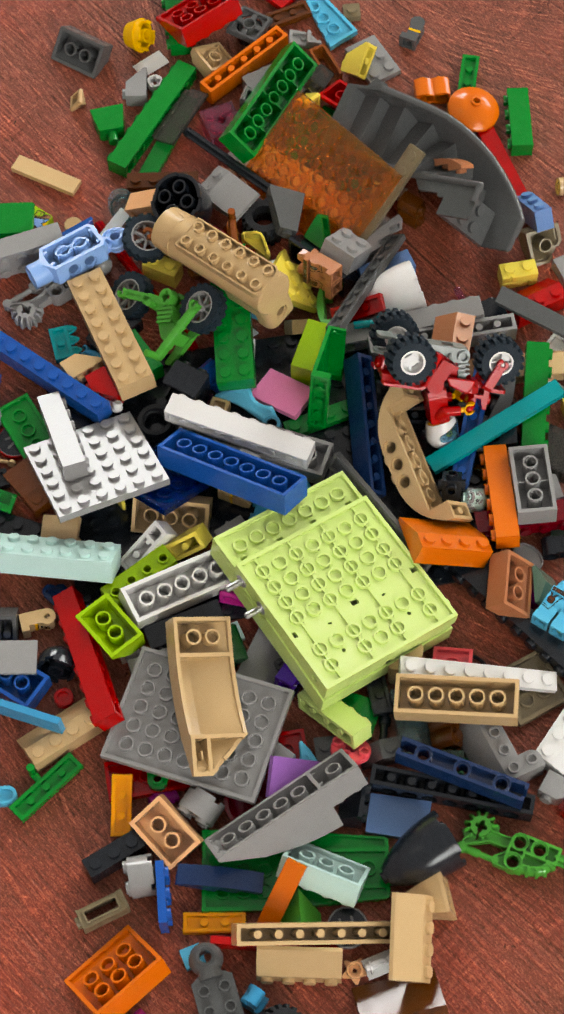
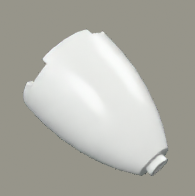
[365,260,427,319]

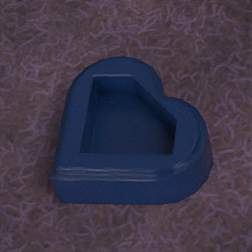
[42,584,67,606]

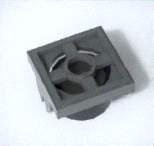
[226,5,273,47]

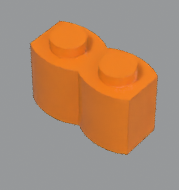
[413,76,451,104]

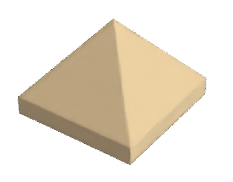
[70,88,86,112]

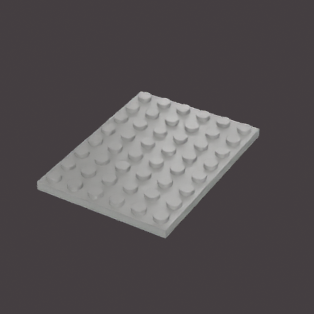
[100,646,295,805]

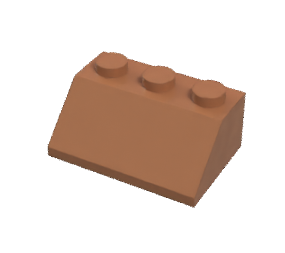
[431,312,476,351]
[486,549,534,619]

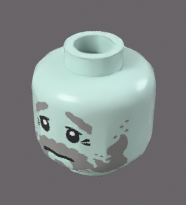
[461,488,489,513]

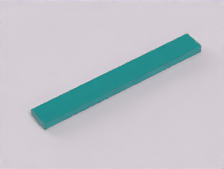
[425,379,564,475]

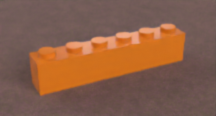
[200,25,288,105]
[480,444,520,549]

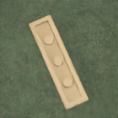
[11,155,82,197]

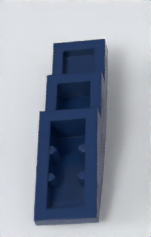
[175,863,264,895]

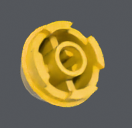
[123,18,155,53]

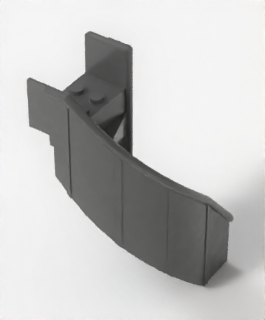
[319,83,525,252]

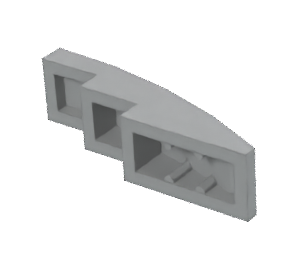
[355,214,403,271]

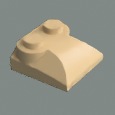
[190,42,232,78]

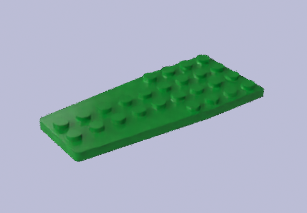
[202,830,390,913]

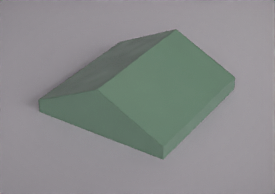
[532,565,557,606]

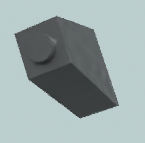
[266,184,305,239]

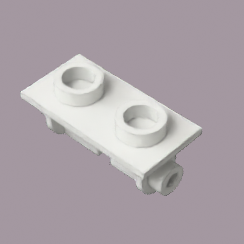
[361,949,390,981]

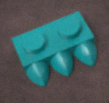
[48,325,83,364]

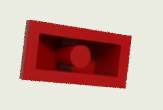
[85,366,124,403]

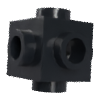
[438,470,466,502]

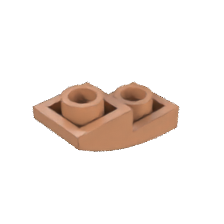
[434,158,474,174]

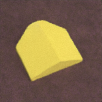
[241,231,270,261]

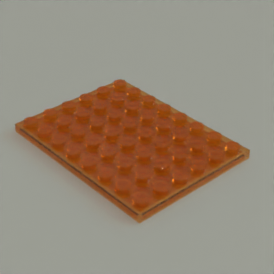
[238,90,403,237]

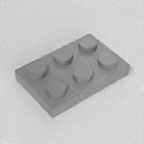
[345,35,401,85]

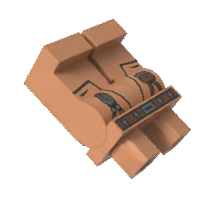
[297,248,342,300]

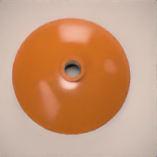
[447,87,499,132]

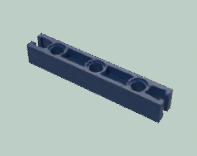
[395,736,530,810]

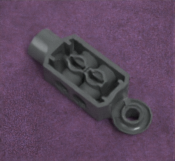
[188,942,244,1014]

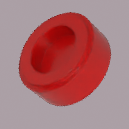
[53,688,74,709]

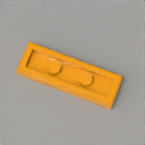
[110,774,133,837]
[183,912,246,935]

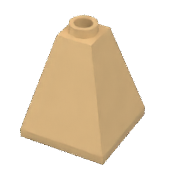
[405,871,457,921]

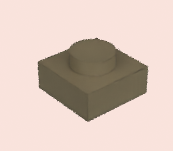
[342,3,361,22]

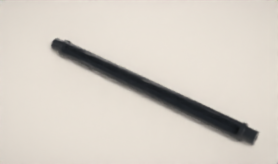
[179,125,270,193]

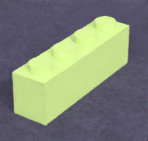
[297,689,372,750]

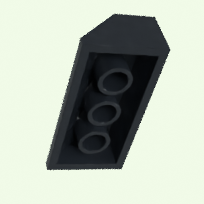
[288,235,358,298]

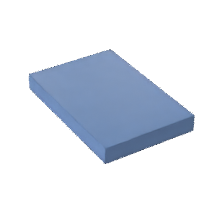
[365,793,432,839]

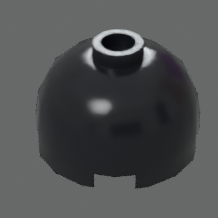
[37,646,75,683]

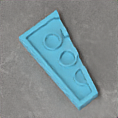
[305,0,358,51]

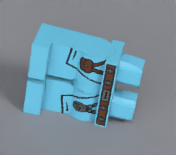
[531,580,564,642]

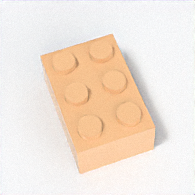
[129,794,204,870]

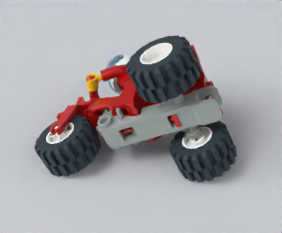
[369,308,525,449]

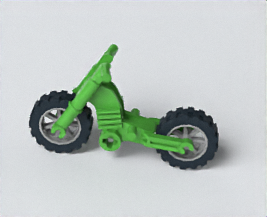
[111,271,227,367]

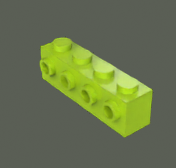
[100,544,177,610]

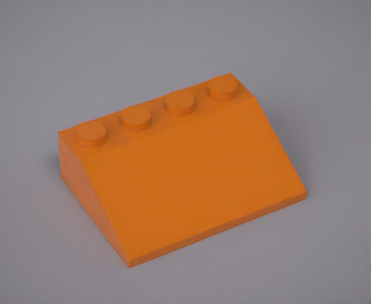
[398,517,493,568]
[64,925,171,1014]

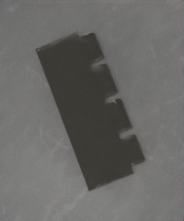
[152,89,209,146]

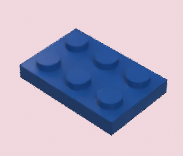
[155,860,173,934]

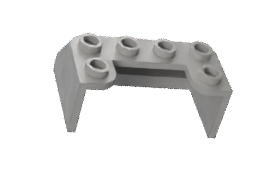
[459,724,546,789]

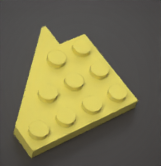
[273,249,317,314]

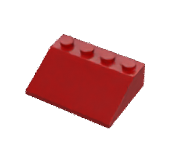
[155,0,243,48]

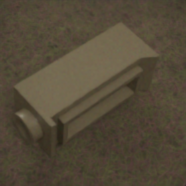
[74,888,131,934]

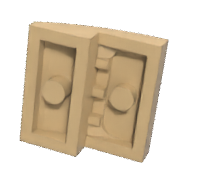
[41,514,82,541]

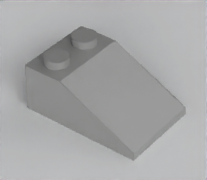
[201,165,260,222]

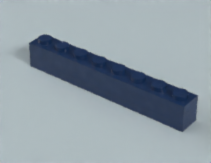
[344,352,386,498]

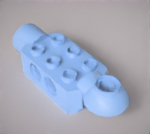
[25,224,124,289]

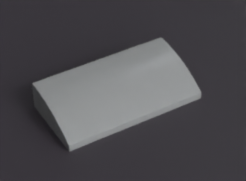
[237,627,281,684]

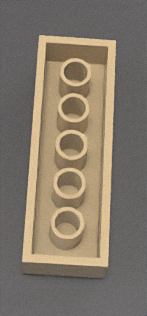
[393,673,520,726]

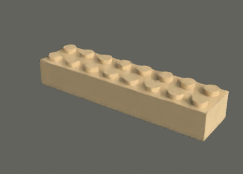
[67,267,157,402]

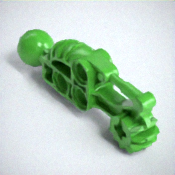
[458,811,564,879]

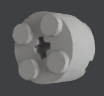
[178,786,225,830]
[122,853,157,899]

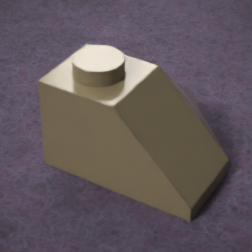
[518,222,562,267]

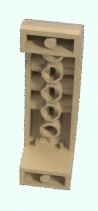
[378,387,473,523]

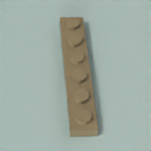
[352,143,426,240]

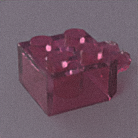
[199,101,239,148]

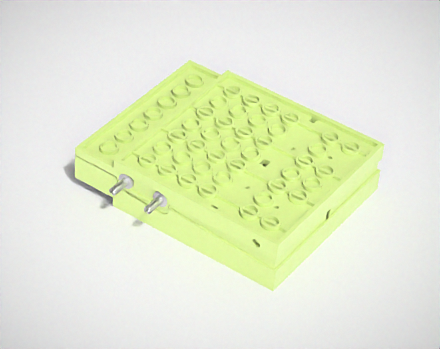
[210,471,458,711]

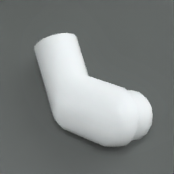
[105,398,123,413]

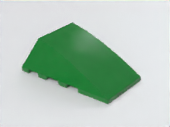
[0,202,35,239]

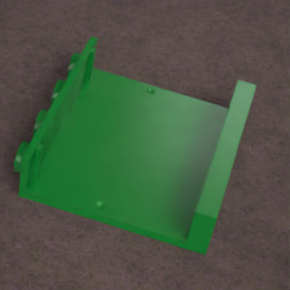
[307,325,347,429]

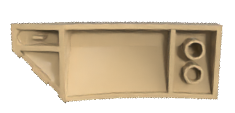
[165,616,248,777]

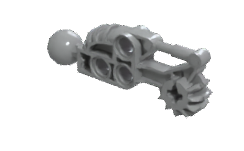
[3,257,112,330]

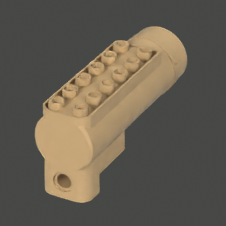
[151,207,293,329]

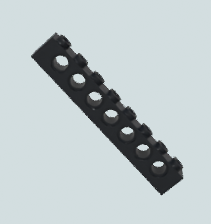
[369,764,536,822]

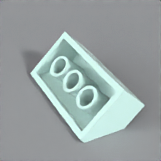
[276,843,371,908]

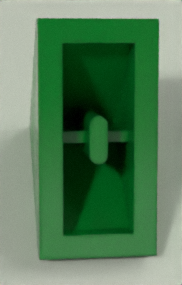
[304,214,331,249]

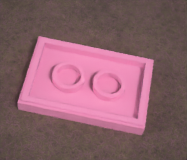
[252,368,310,421]

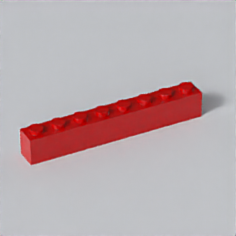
[52,586,125,731]

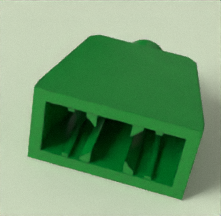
[90,104,125,146]

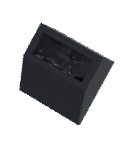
[338,777,371,829]

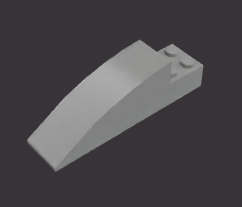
[203,748,368,863]

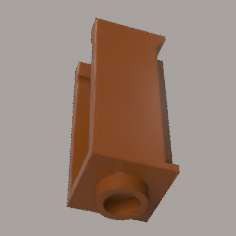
[309,43,343,88]

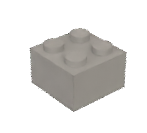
[319,227,373,275]

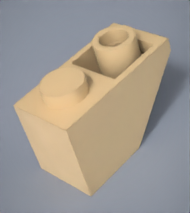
[59,353,104,384]

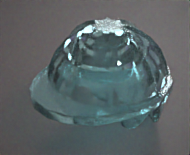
[108,188,131,223]

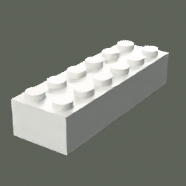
[118,550,231,629]

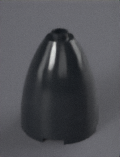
[151,172,213,223]
[379,811,467,886]

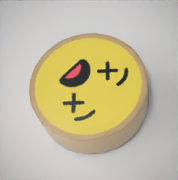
[555,177,564,196]

